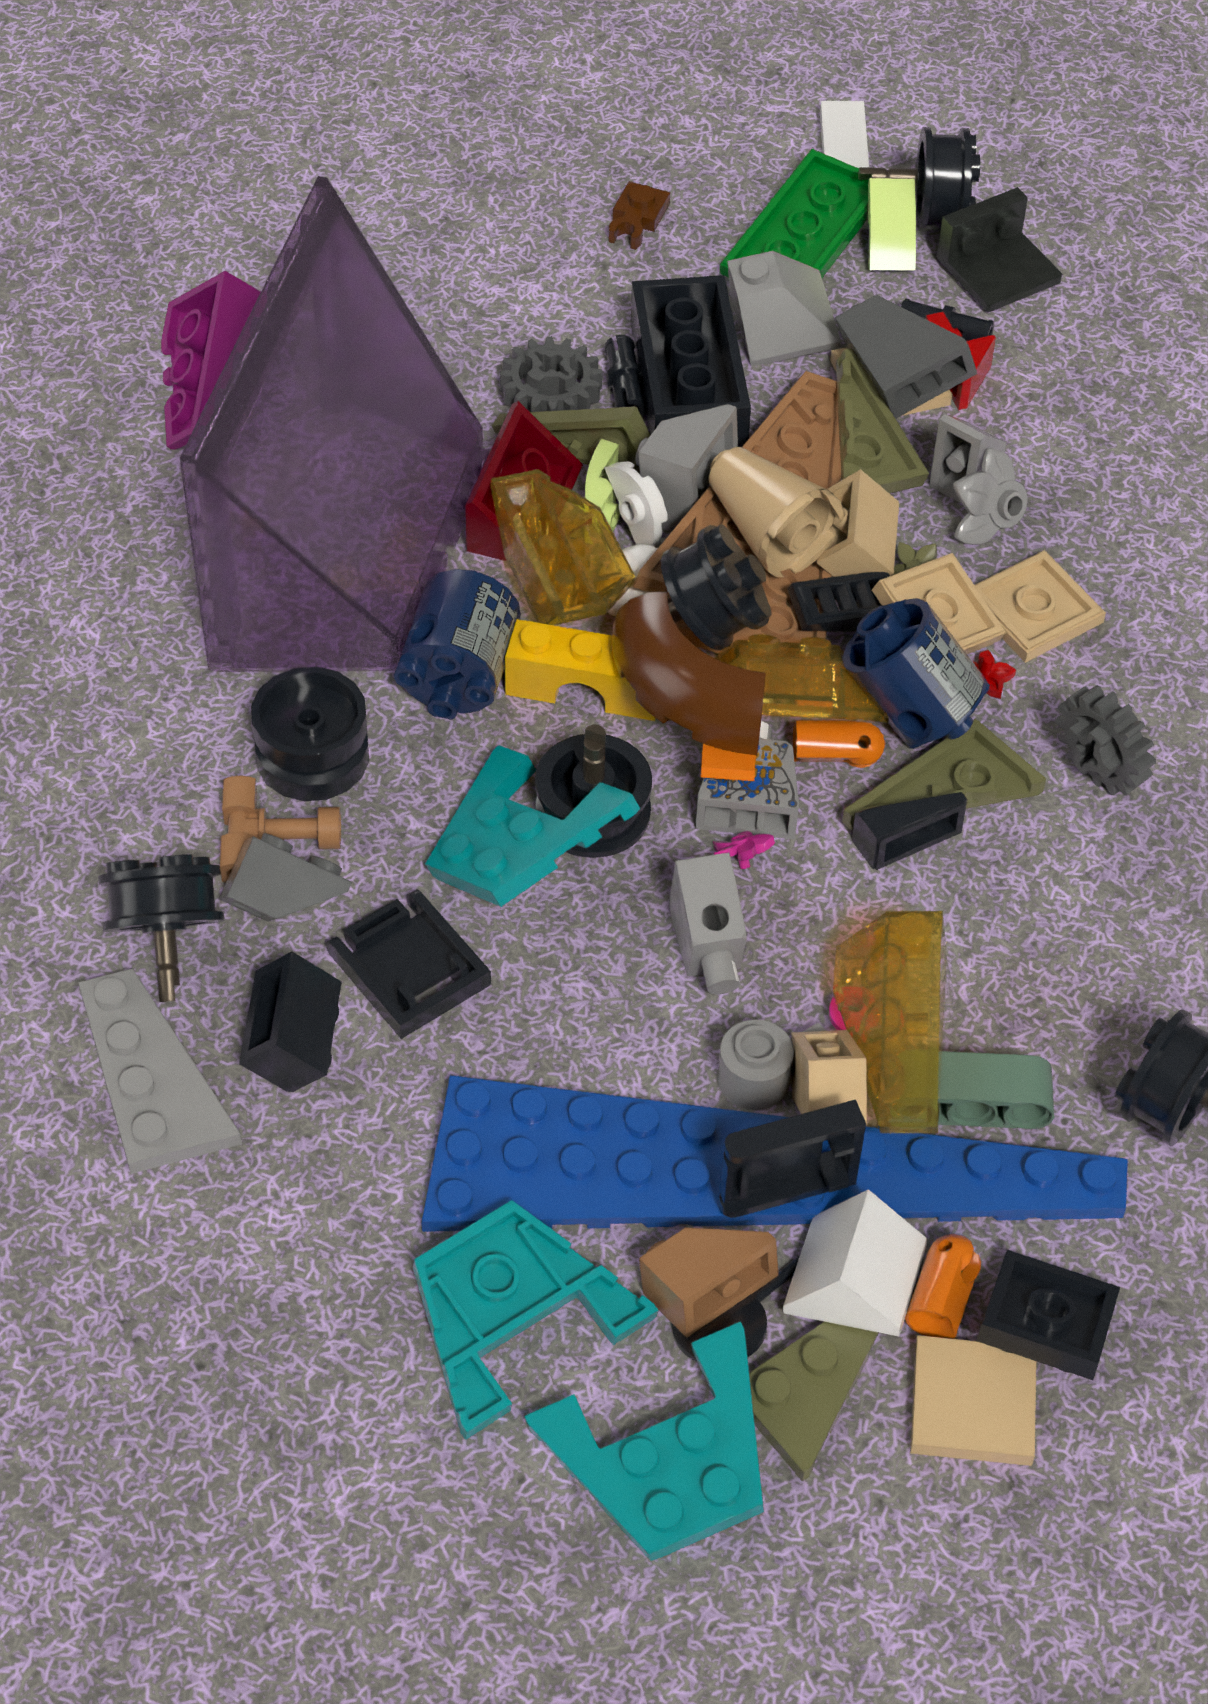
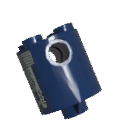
[394,569,521,720]
[842,598,990,749]

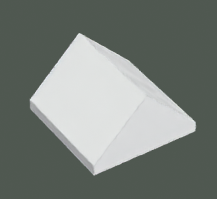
[783,1189,927,1336]

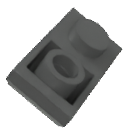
[219,833,352,922]

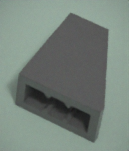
[835,295,978,419]

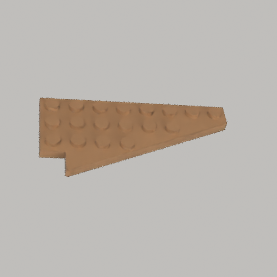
[633,371,841,683]

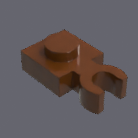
[608,181,671,250]

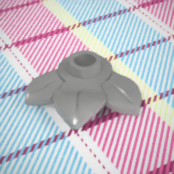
[953,448,1028,545]

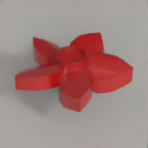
[973,650,1016,699]

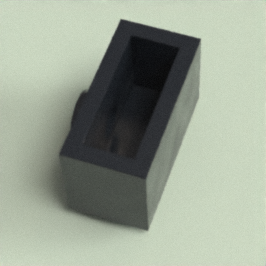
[239,951,342,1092]

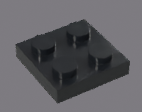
[977,1250,1120,1380]

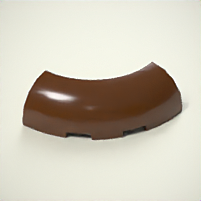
[612,592,766,756]

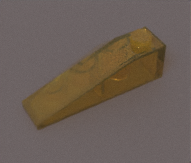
[833,911,947,1133]

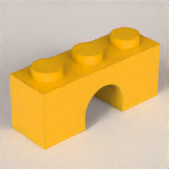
[505,619,656,721]

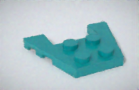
[425,745,640,907]
[413,1200,659,1440]
[524,1321,764,1561]

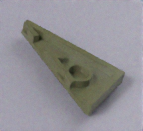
[836,348,929,493]
[492,407,651,474]
[842,718,1046,830]
[749,1322,879,1481]

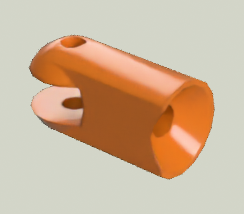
[792,720,885,768]
[905,1234,981,1339]

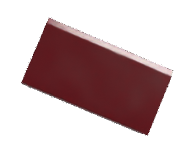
[465,401,583,568]

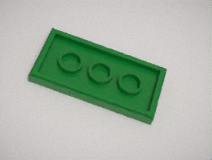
[720,149,869,278]

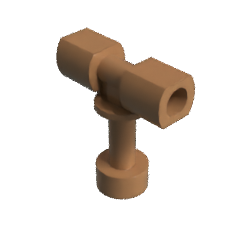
[220,776,341,883]

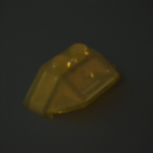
[491,469,635,625]
[715,634,888,723]

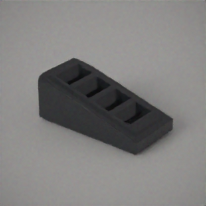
[787,572,890,632]
[852,792,967,870]

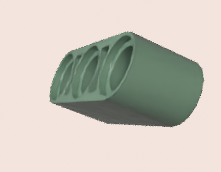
[889,1050,1055,1129]

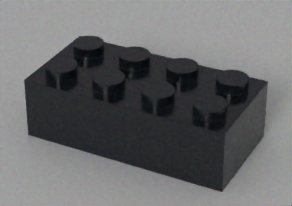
[630,275,751,447]

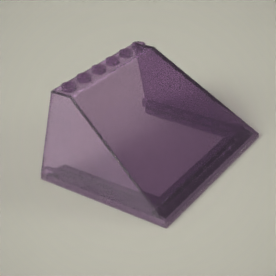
[180,176,490,672]

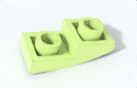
[867,178,916,271]
[584,439,620,547]

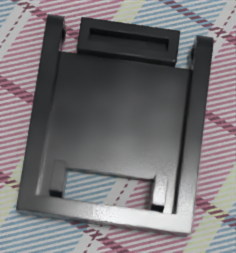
[326,889,491,1039]
[719,1099,866,1218]

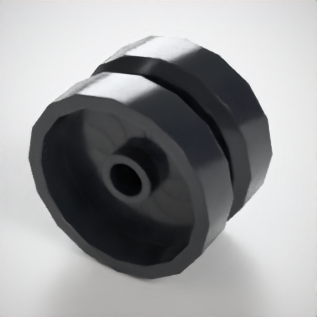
[251,666,369,802]

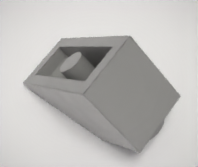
[929,414,1006,503]

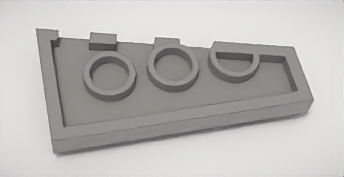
[78,968,242,1174]

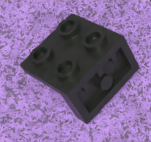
[937,187,1062,312]

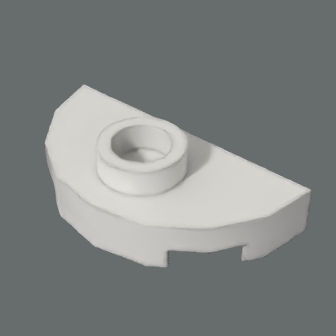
[604,461,668,548]

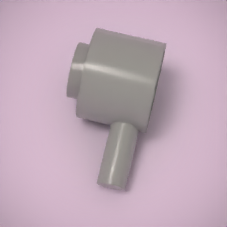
[718,1020,826,1110]

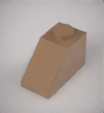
[639,1227,778,1338]

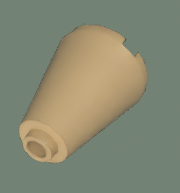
[709,447,843,577]

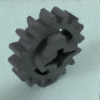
[500,336,602,412]
[1055,685,1156,795]

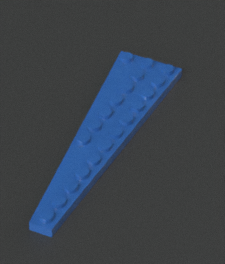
[422,1075,1128,1232]

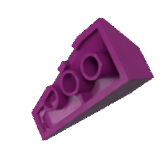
[161,271,269,450]

